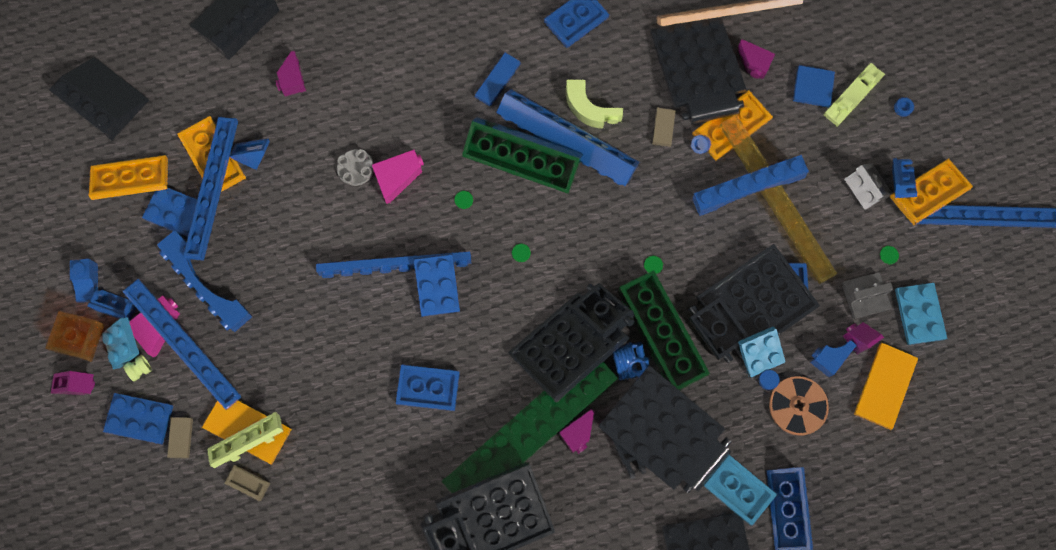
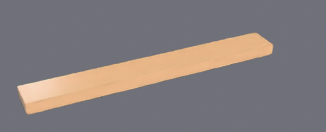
[657,0,803,26]

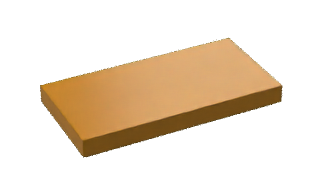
[692,90,773,161]
[177,116,246,192]
[89,155,168,200]
[890,158,973,225]
[854,343,918,430]
[202,400,292,464]

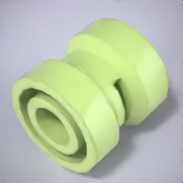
[123,355,152,382]

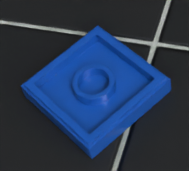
[793,65,835,108]

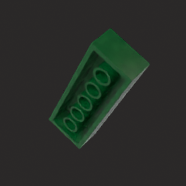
[462,117,583,194]
[618,270,710,390]

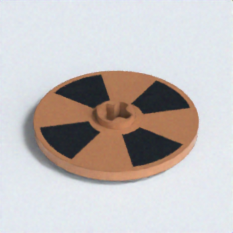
[769,376,829,435]

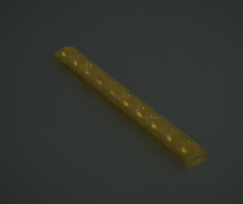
[720,115,837,284]

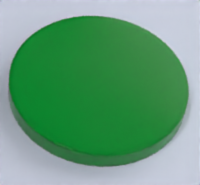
[455,191,473,209]
[512,244,531,262]
[880,246,899,264]
[644,256,663,274]

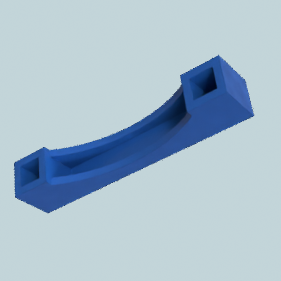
[693,155,809,216]
[157,230,253,332]

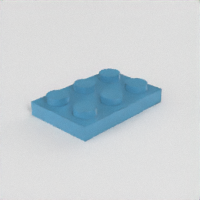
[895,283,947,345]
[704,455,777,526]

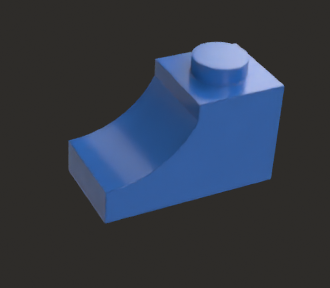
[70,259,98,303]
[810,340,857,377]

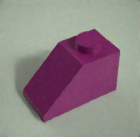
[737,39,775,79]
[276,51,306,96]
[843,322,884,354]
[51,371,95,395]
[559,409,594,454]

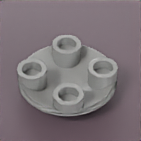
[337,149,374,186]

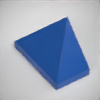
[230,139,270,170]

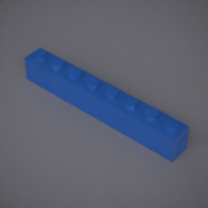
[496,89,640,186]

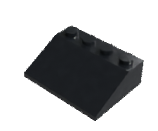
[189,0,280,60]
[49,57,149,141]

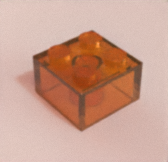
[45,311,105,362]

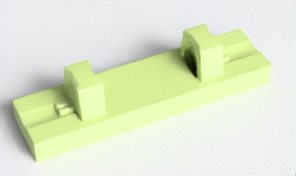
[824,63,885,127]
[207,412,283,468]

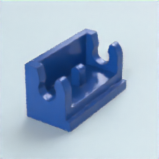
[892,158,917,198]
[88,290,136,321]

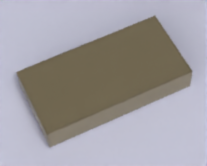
[652,108,676,147]
[167,417,193,458]
[224,465,270,501]

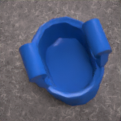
[612,342,649,381]

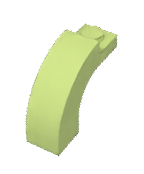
[566,80,623,128]

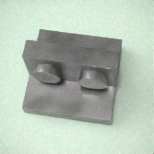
[844,163,892,210]
[842,272,893,319]

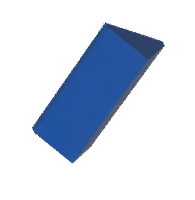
[767,467,813,550]

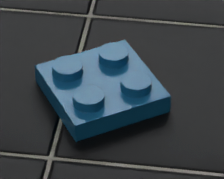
[102,317,139,369]
[738,327,785,377]

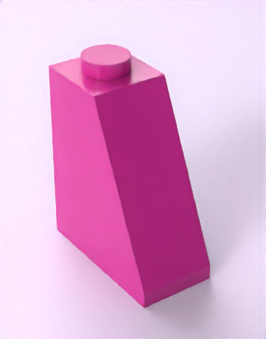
[372,150,424,204]
[129,295,180,357]

